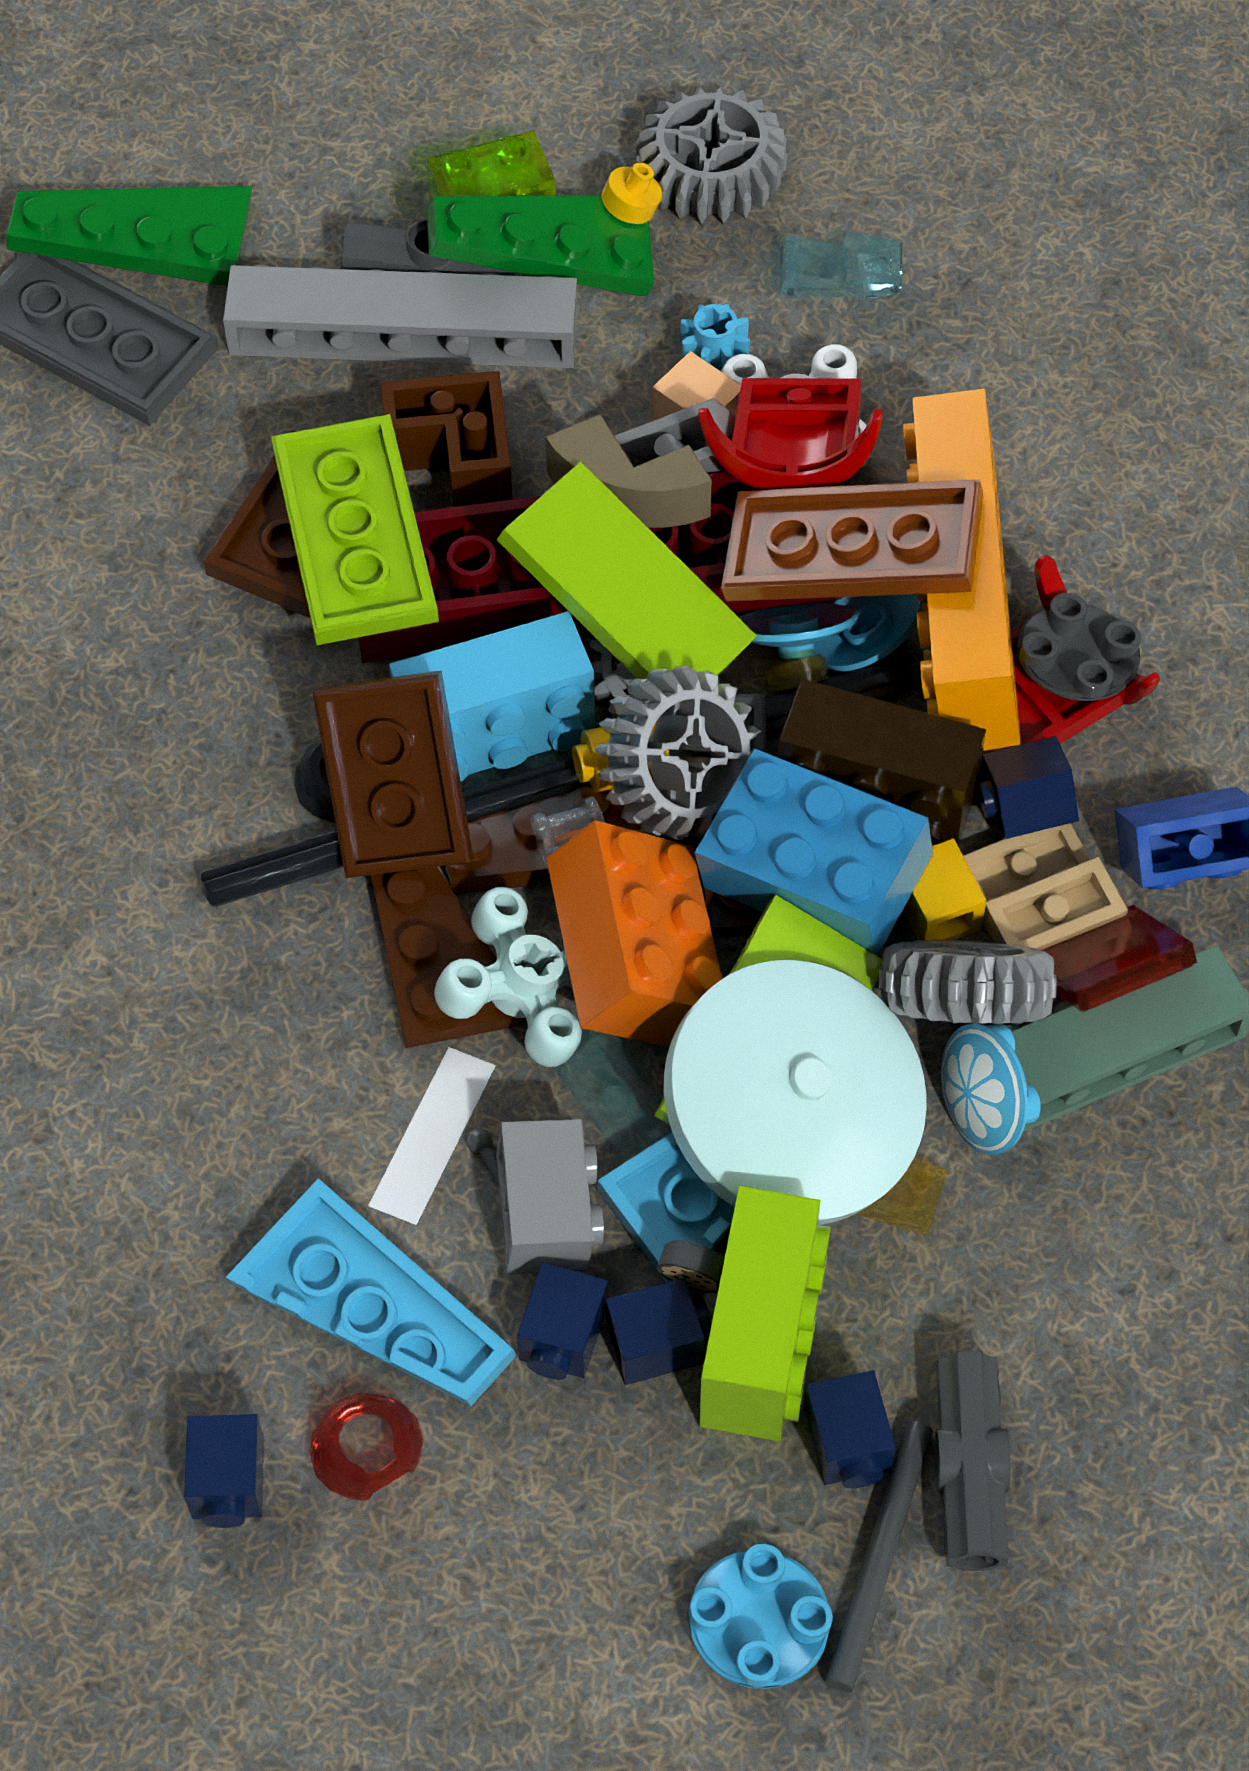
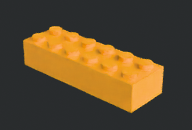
[903,389,1021,757]

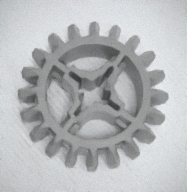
[636,84,787,225]
[594,666,761,840]
[878,939,1057,1025]

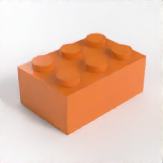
[546,820,723,1047]

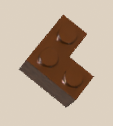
[381,371,513,507]

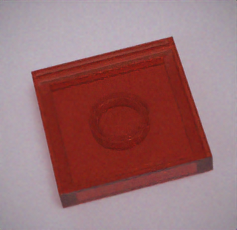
[1041,905,1197,1012]

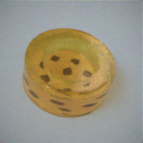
[765,654,830,691]

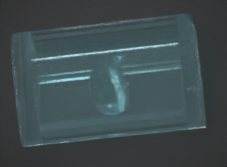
[556,1032,672,1163]

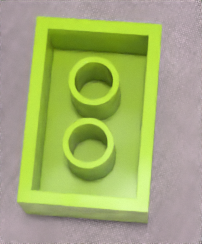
[699,1185,831,1442]

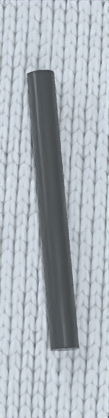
[825,1421,933,1692]

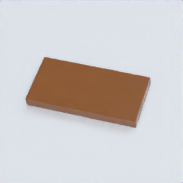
[721,479,983,602]

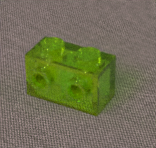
[426,130,556,200]

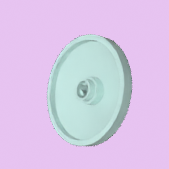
[664,960,927,1225]

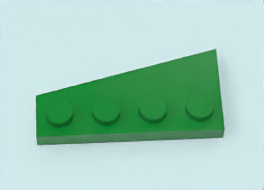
[6,186,252,286]
[427,195,654,296]

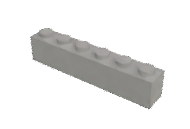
[223,265,578,368]

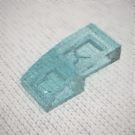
[779,232,902,299]

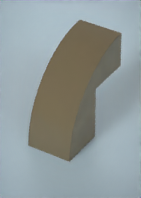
[545,414,712,528]

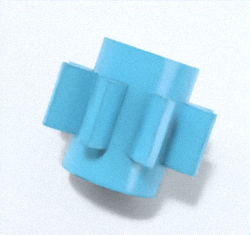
[680,304,750,372]

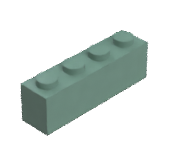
[1007,945,1249,1132]

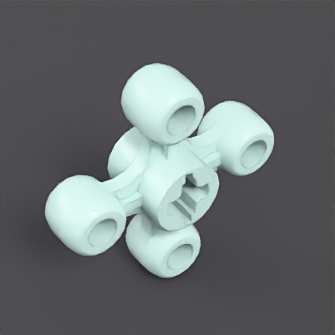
[434,887,582,1067]

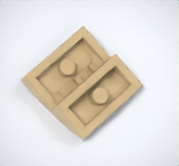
[963,823,1128,951]

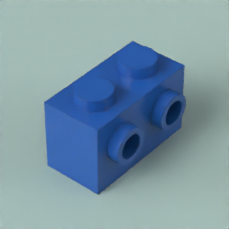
[1114,787,1249,889]

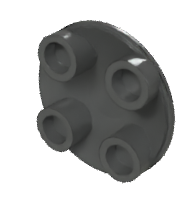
[1017,593,1141,701]

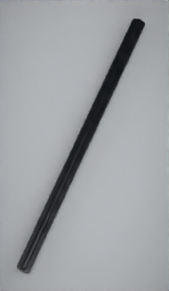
[201,657,913,907]

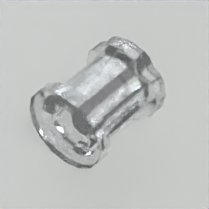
[531,796,605,868]

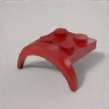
[698,378,883,490]
[1011,555,1160,745]

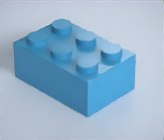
[695,748,933,956]

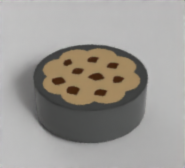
[657,1240,725,1293]

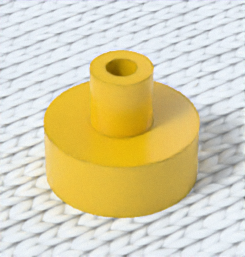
[601,163,662,224]

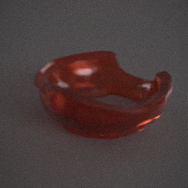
[310,1393,424,1500]

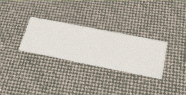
[368,1047,496,1225]

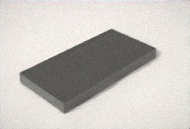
[0,252,219,426]

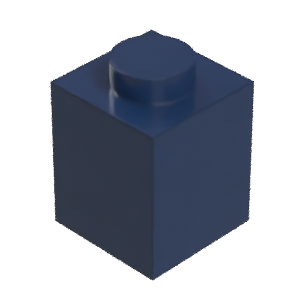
[977,736,1079,839]
[517,1262,608,1380]
[606,1278,712,1385]
[804,1370,896,1489]
[184,1414,264,1528]

